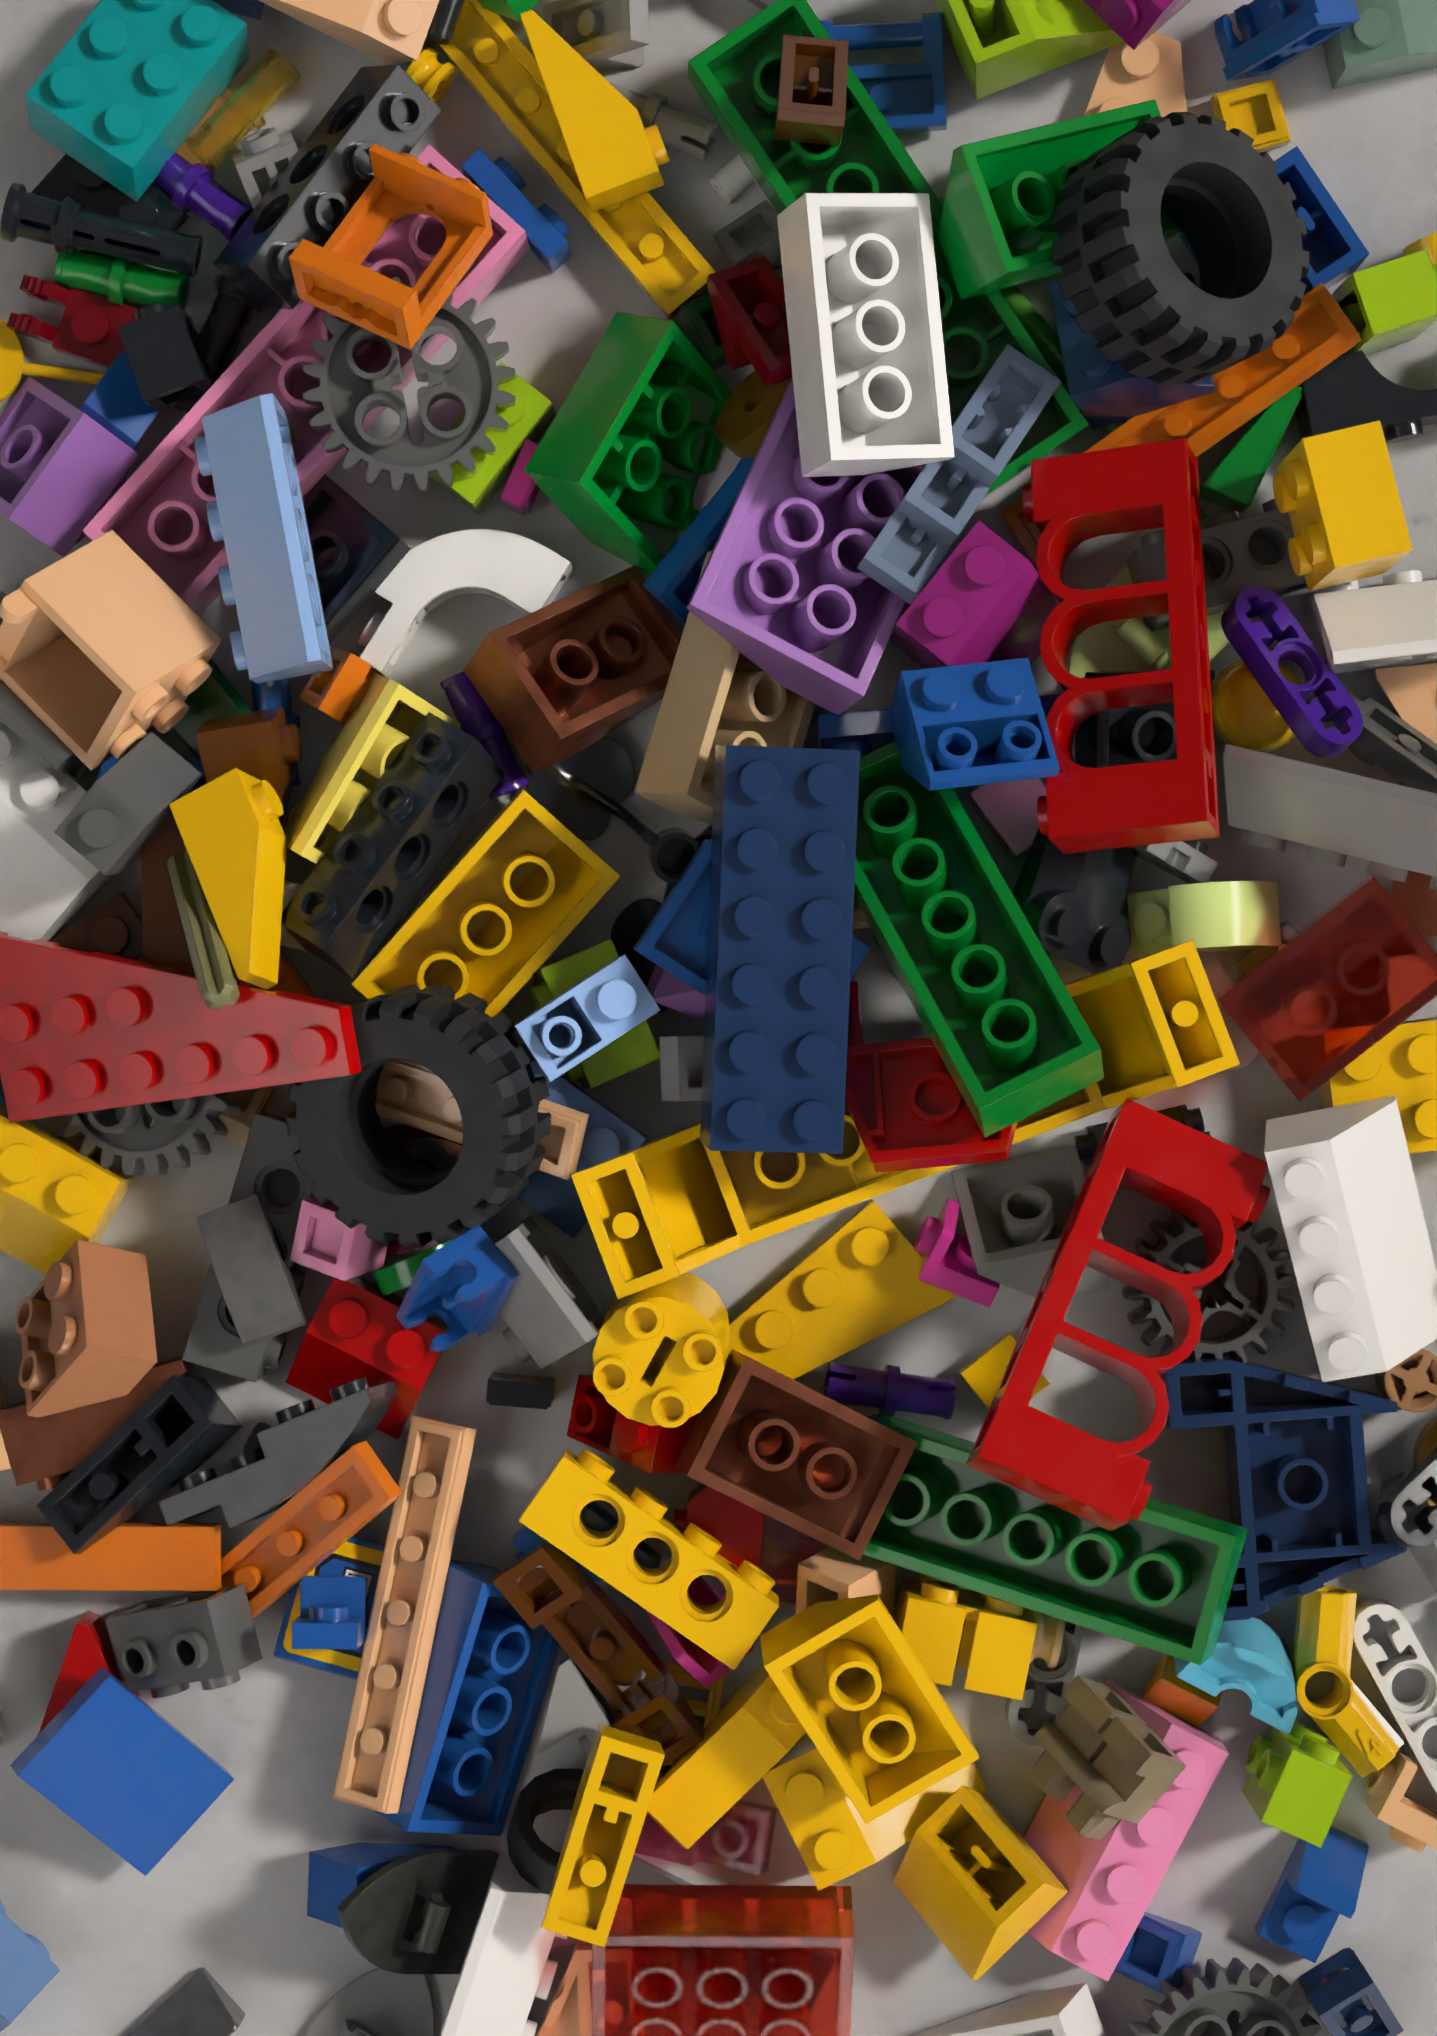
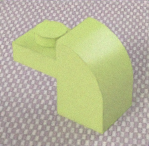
[1127,881,1282,957]

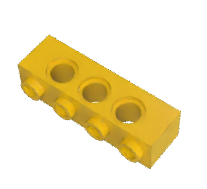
[519,1448,779,1671]

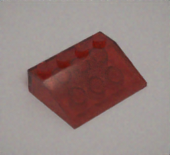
[592,1884,855,2036]

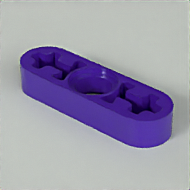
[1221,586,1363,759]

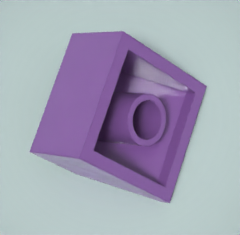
[0,377,138,557]

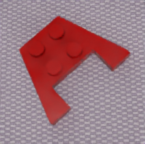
[845,961,1052,1173]

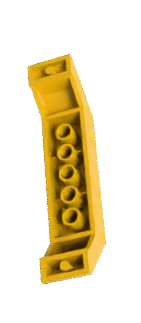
[571,940,1240,1299]

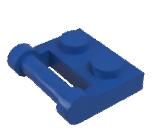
[820,12,947,133]

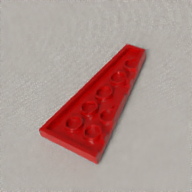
[0,931,362,1123]

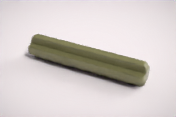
[167,850,240,1010]

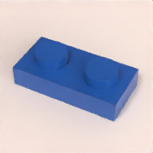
[461,148,571,273]

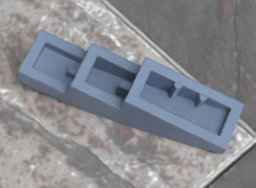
[857,344,1061,605]

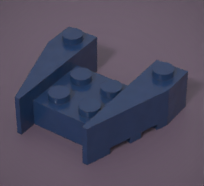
[1153,1354,1407,1621]

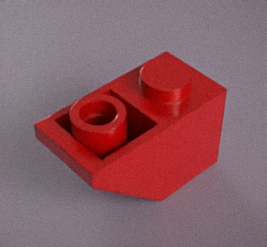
[567,1374,699,1474]

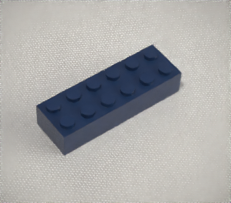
[700,745,860,1154]

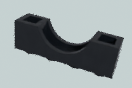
[1295,350,1437,443]

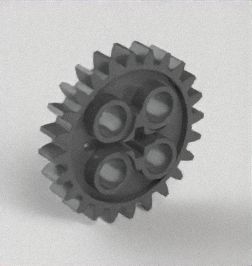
[303,277,516,494]
[61,1092,241,1175]
[1128,1957,1322,2036]

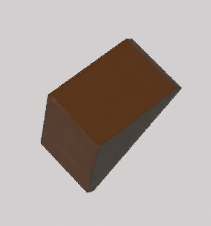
[774,34,849,146]

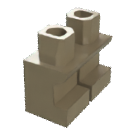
[1028,1675,1186,1841]

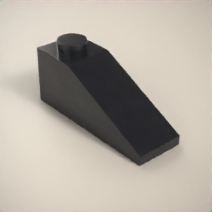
[36,1375,242,1554]

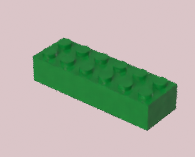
[854,741,1104,1138]
[863,1414,1248,1665]

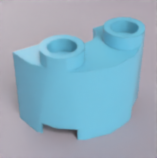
[1174,1617,1298,1735]

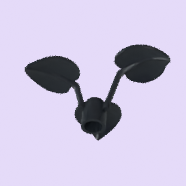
[526,736,712,1013]

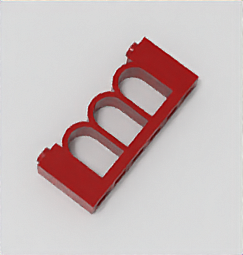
[1022,438,1220,854]
[966,1098,1270,1531]

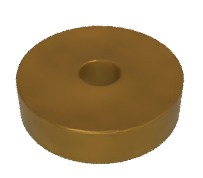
[715,370,793,459]

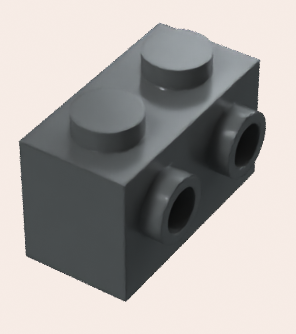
[105,1584,263,1698]

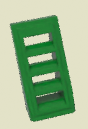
[1199,386,1303,513]

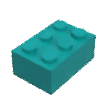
[25,0,249,202]

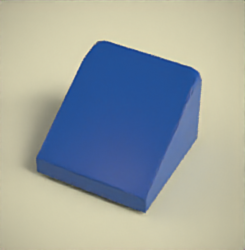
[80,351,160,449]
[1114,1912,1202,1995]

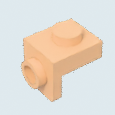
[1365,1750,1437,1853]

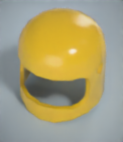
[1212,660,1307,752]

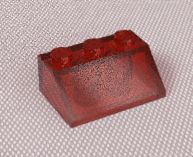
[1217,874,1437,1102]

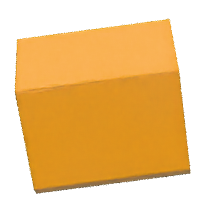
[1141,1653,1223,1727]

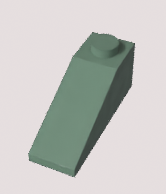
[1323,0,1437,89]

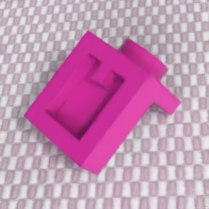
[914,1198,1000,1308]

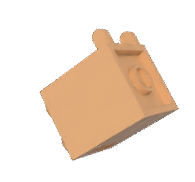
[0,530,222,770]

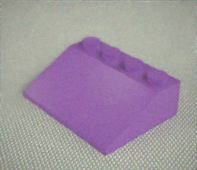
[686,381,926,715]

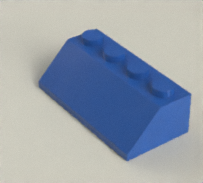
[373,1560,560,1836]

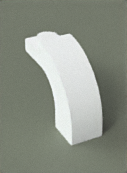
[358,529,574,678]

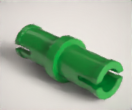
[54,250,190,310]

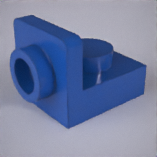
[292,1575,366,1650]

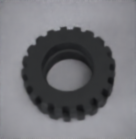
[1052,112,1309,386]
[286,984,551,1247]

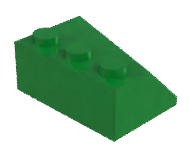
[524,312,732,575]

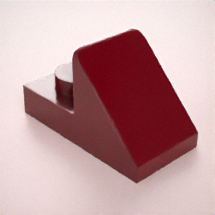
[707,255,793,387]

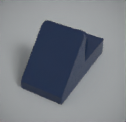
[1299,1948,1404,2036]

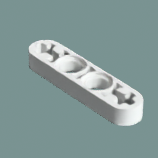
[1353,1598,1437,1799]

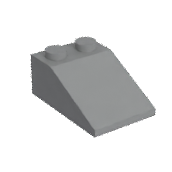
[494,1216,605,1369]

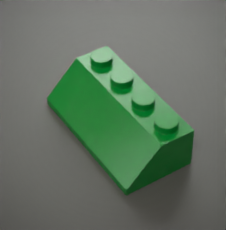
[938,99,1182,300]

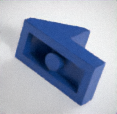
[1254,1825,1369,1963]

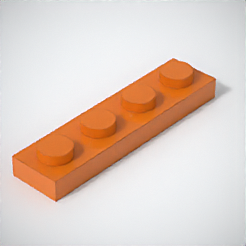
[187,1441,403,1620]

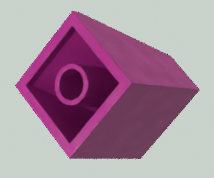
[889,520,1058,669]

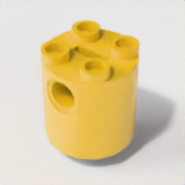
[592,1272,730,1428]

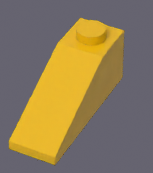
[520,10,670,212]
[169,768,287,990]
[647,1661,806,1850]
[541,1723,665,1947]

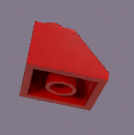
[285,1276,448,1440]

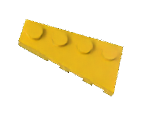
[726,1199,956,1379]

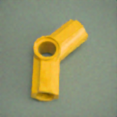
[1291,1585,1404,1778]

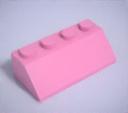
[1022,1678,1229,1982]

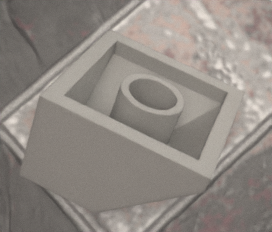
[951,1145,1109,1297]

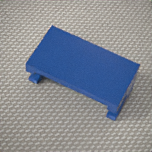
[1214,0,1360,81]
[396,1225,519,1352]

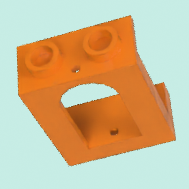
[289,143,493,350]

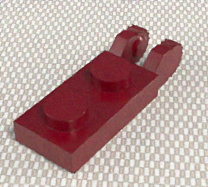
[7,275,139,369]

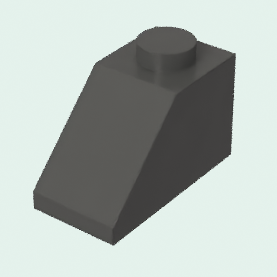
[54,732,203,875]

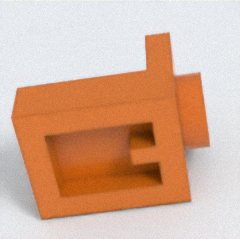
[299,643,384,725]

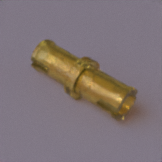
[185,48,301,171]

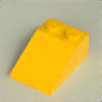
[762,1683,988,1891]

